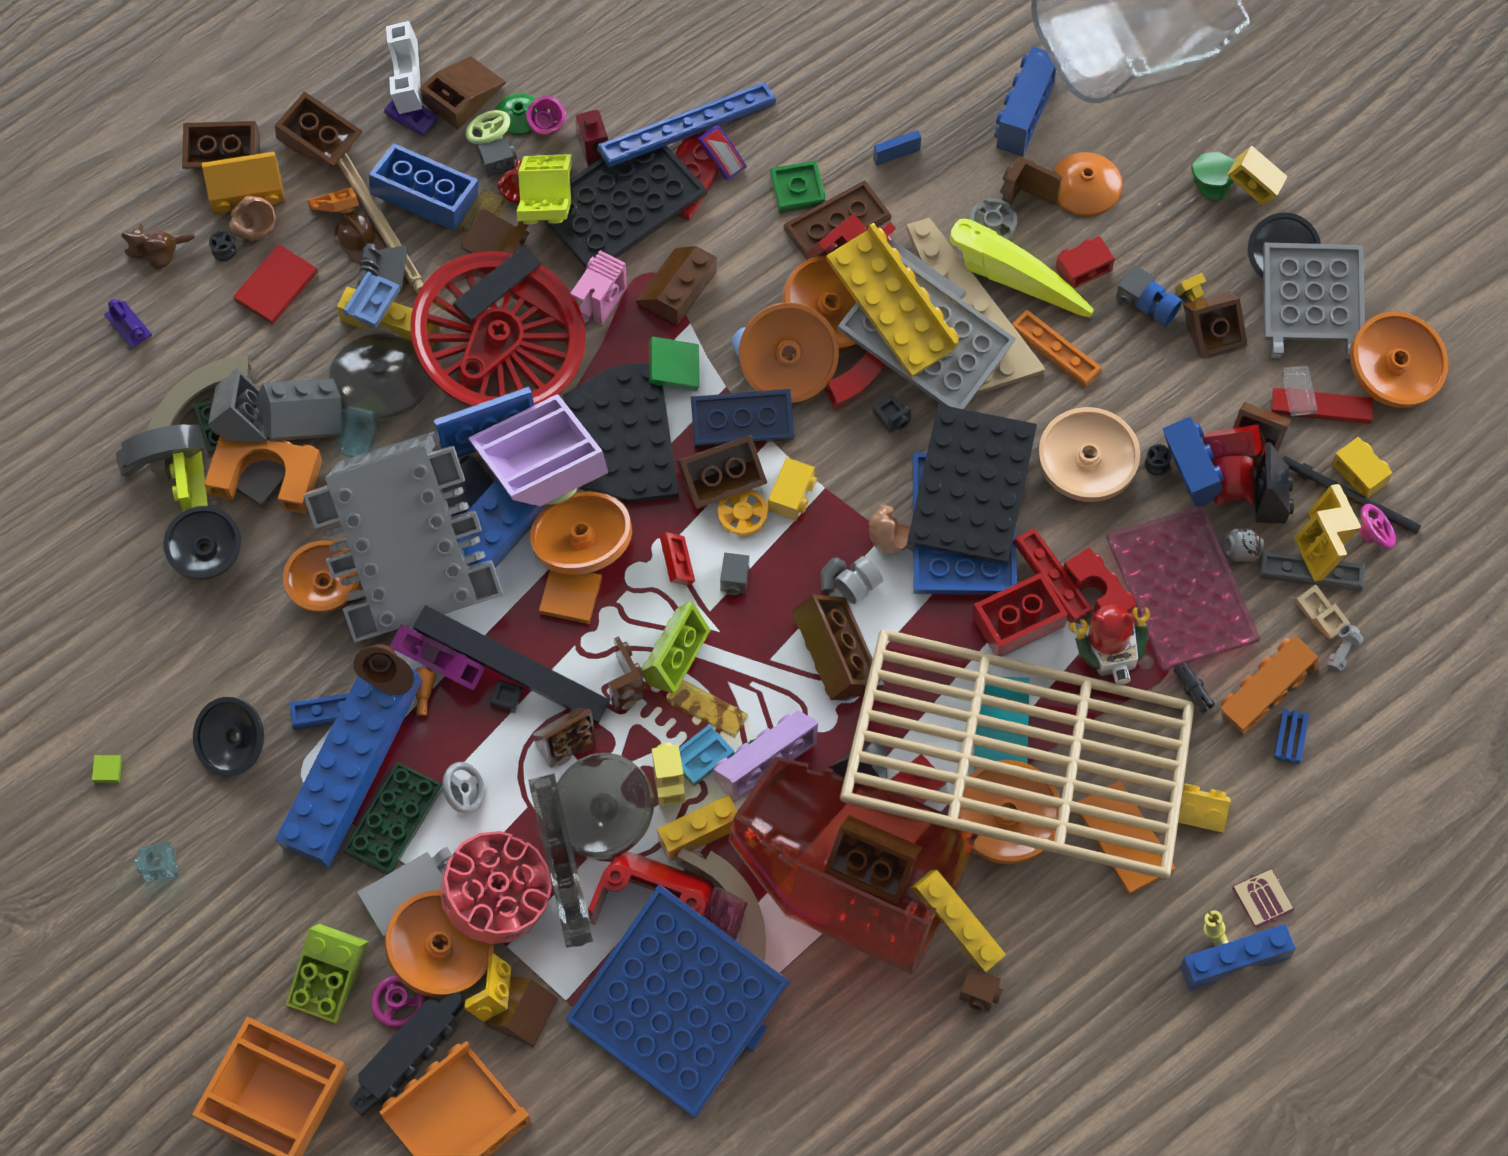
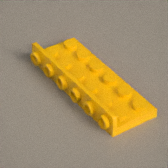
[826,223,959,378]

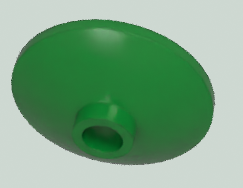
[496,93,537,135]

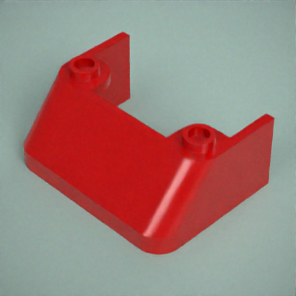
[588,851,715,925]

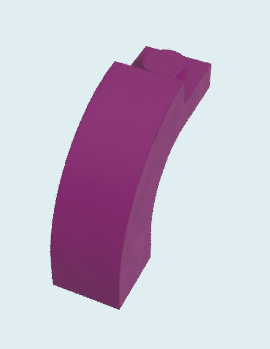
[390,624,485,690]

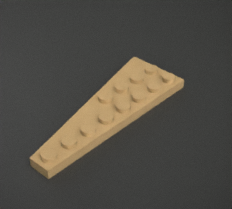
[906,217,1045,395]

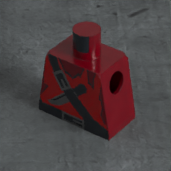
[575,109,608,167]

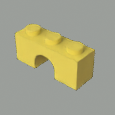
[652,743,685,807]

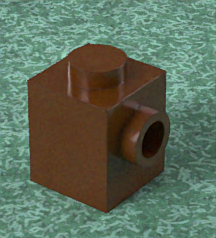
[959,967,1003,1011]

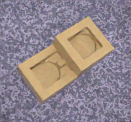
[1293,585,1350,639]

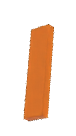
[1012,309,1102,388]

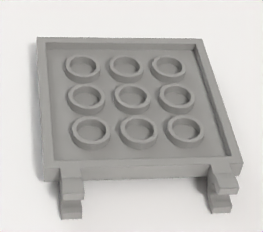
[1263,243,1365,361]

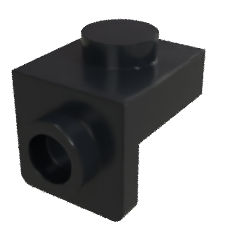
[873,394,911,433]

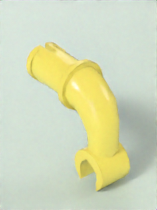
[1204,910,1228,946]

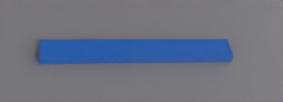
[597,82,776,167]

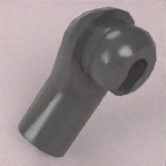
[820,558,847,594]

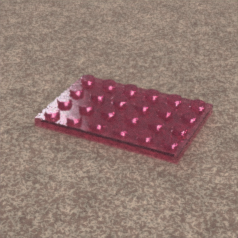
[1106,506,1260,671]

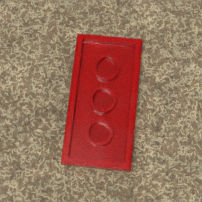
[675,131,735,221]

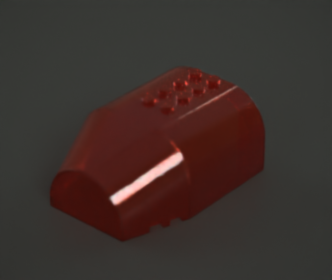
[729,756,979,975]

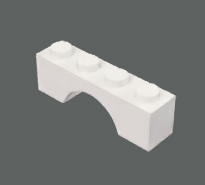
[386,21,422,114]

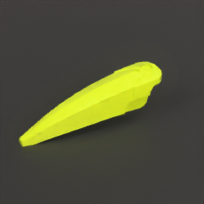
[950,219,1094,318]

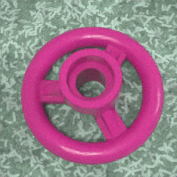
[1359,504,1396,549]
[371,975,426,1028]

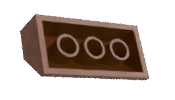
[792,594,885,701]

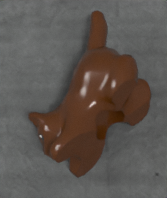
[121,224,195,268]

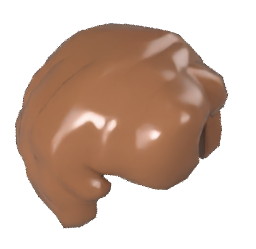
[229,196,276,241]
[868,505,910,555]

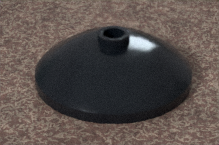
[1247,213,1321,279]
[163,506,241,580]
[193,697,264,776]

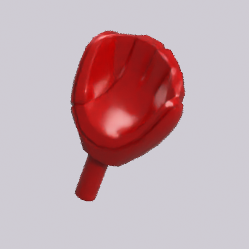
[497,160,522,204]

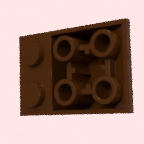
[420,56,506,129]
[533,707,596,768]

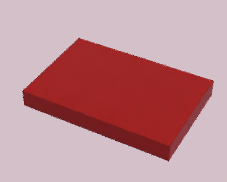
[233,244,318,324]

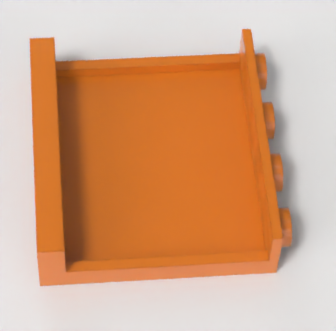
[379,1041,531,1156]

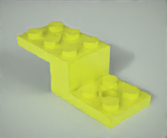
[516,154,572,224]

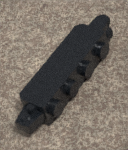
[349,991,464,1116]

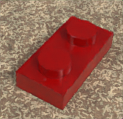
[660,532,695,586]

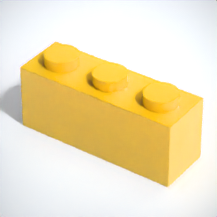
[657,795,741,862]

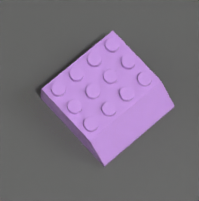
[468,394,608,506]

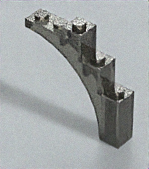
[528,774,593,948]

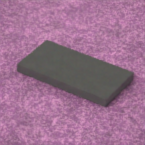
[236,434,321,508]

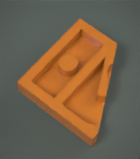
[307,187,359,213]

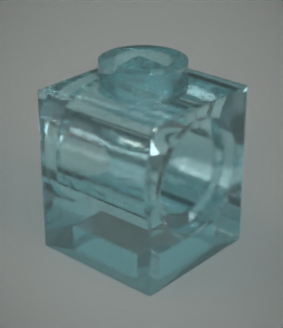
[135,842,178,882]

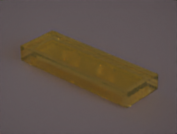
[667,680,748,738]

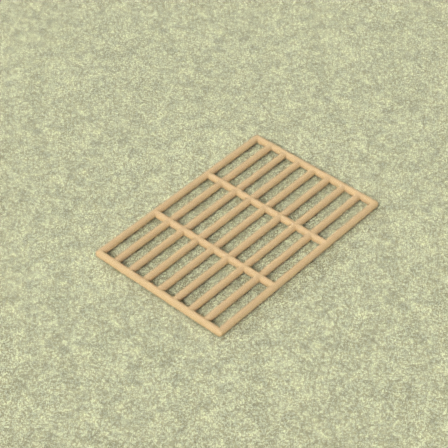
[840,629,1195,879]

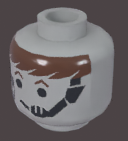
[1224,529,1264,562]

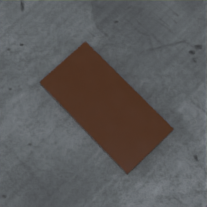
[784,180,891,260]

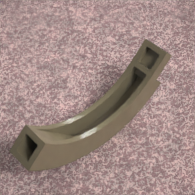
[148,355,252,482]
[677,847,766,962]

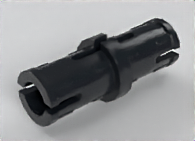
[1173,661,1215,713]

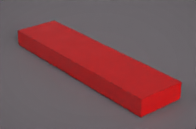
[1271,388,1373,424]
[1013,528,1094,623]

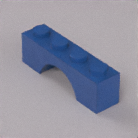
[1180,924,1296,991]

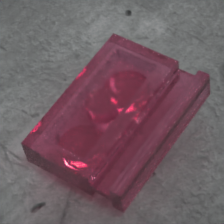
[705,887,748,940]

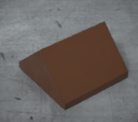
[485,976,558,1047]

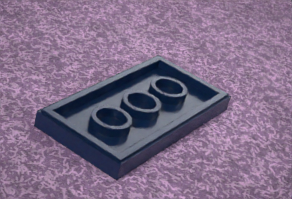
[690,389,795,447]

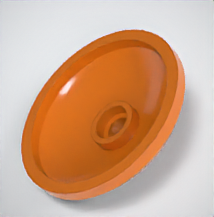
[1053,152,1122,216]
[283,540,360,613]

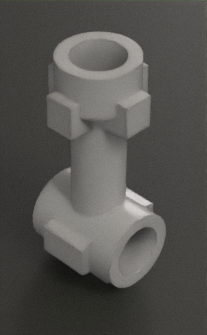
[1327,624,1363,673]

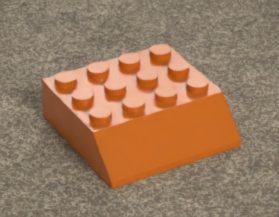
[192,1017,348,1156]

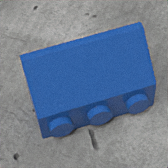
[1162,416,1224,511]

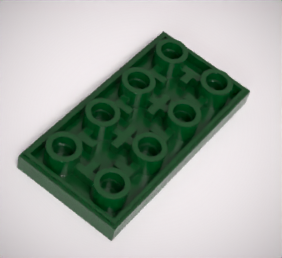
[343,762,443,875]

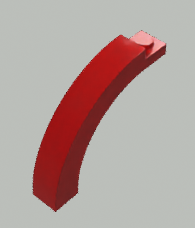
[825,351,885,411]

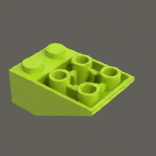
[286,924,369,1023]

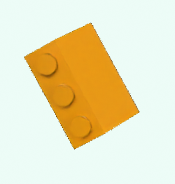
[202,152,285,213]

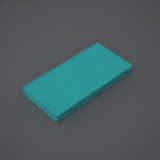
[974,677,1029,771]

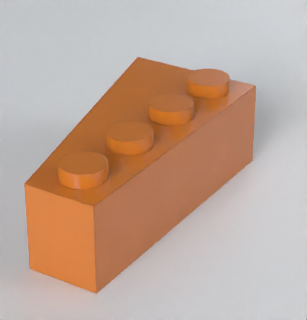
[1220,635,1319,735]

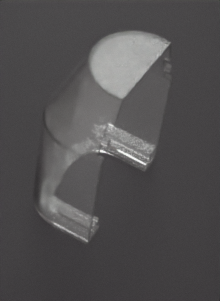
[1031,0,1251,103]

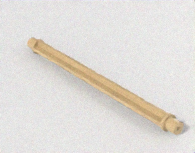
[337,153,424,293]

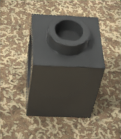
[478,137,517,178]
[1116,265,1155,310]
[720,552,750,595]

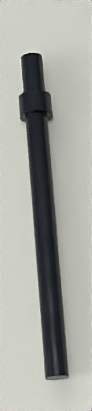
[1283,456,1422,534]

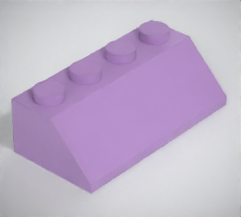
[713,711,818,802]

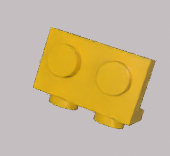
[1178,784,1231,833]

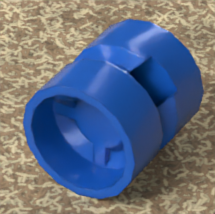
[1136,281,1183,327]

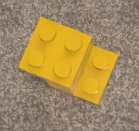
[1293,484,1361,582]

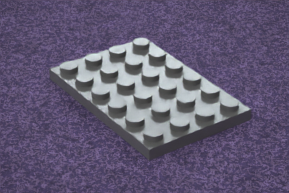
[837,256,1016,409]

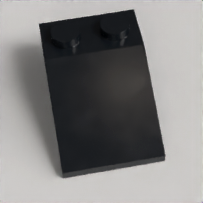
[1254,443,1294,524]

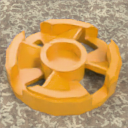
[717,489,768,537]

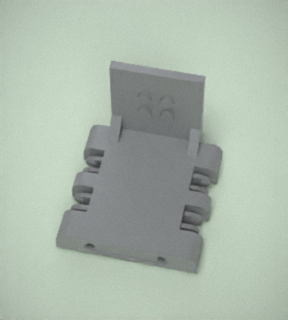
[303,431,503,643]

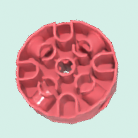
[439,831,552,944]

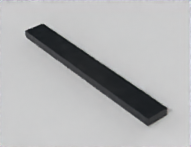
[412,605,611,724]

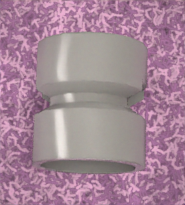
[834,556,883,604]

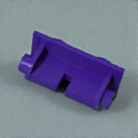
[104,299,152,349]

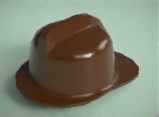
[335,213,384,263]
[353,644,414,696]

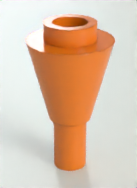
[416,667,437,716]

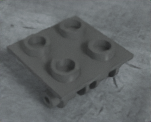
[357,243,408,289]

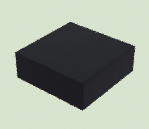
[490,680,523,713]

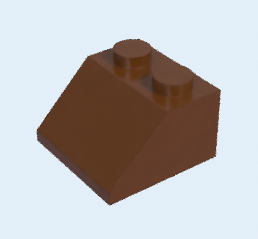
[1183,291,1247,358]
[1233,402,1291,467]

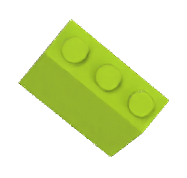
[642,601,711,694]

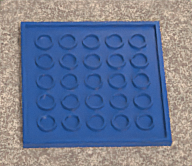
[565,885,791,1118]

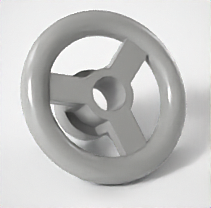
[442,762,485,814]

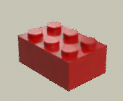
[972,572,1068,657]

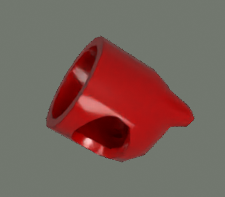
[1212,456,1255,507]
[1088,604,1134,655]

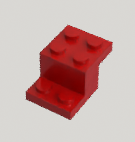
[805,213,896,259]

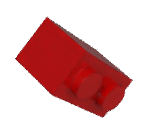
[1055,236,1115,289]
[1202,425,1263,462]

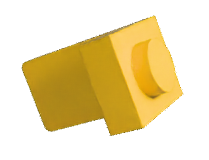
[465,954,511,1022]

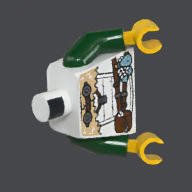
[1069,607,1150,685]

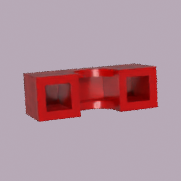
[1063,547,1137,615]

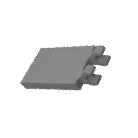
[357,847,452,939]

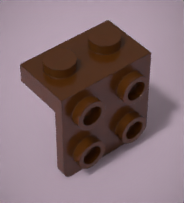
[1000,156,1062,207]
[461,209,530,254]
[608,636,646,711]

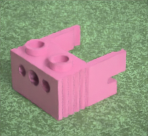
[570,251,627,325]

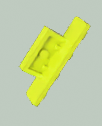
[170,451,208,511]

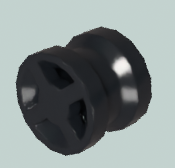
[209,230,236,261]
[1144,444,1172,476]

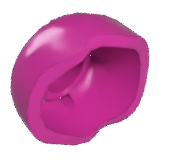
[526,96,566,136]

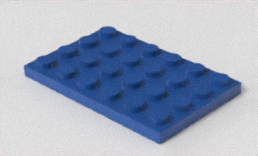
[912,453,1017,595]

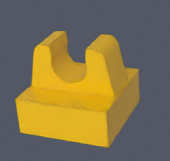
[1174,273,1206,302]

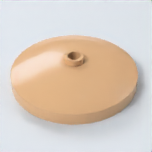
[1038,407,1140,502]

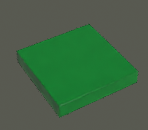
[770,160,826,213]
[649,337,700,391]

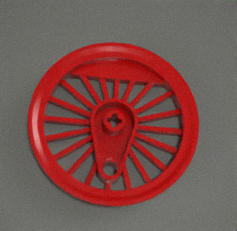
[410,251,586,407]

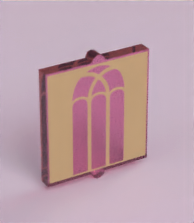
[1232,868,1294,928]

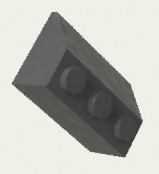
[208,369,267,443]
[256,378,342,441]

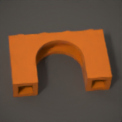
[204,435,322,514]

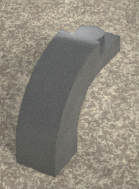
[116,424,205,476]

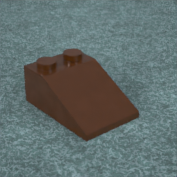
[275,91,362,167]

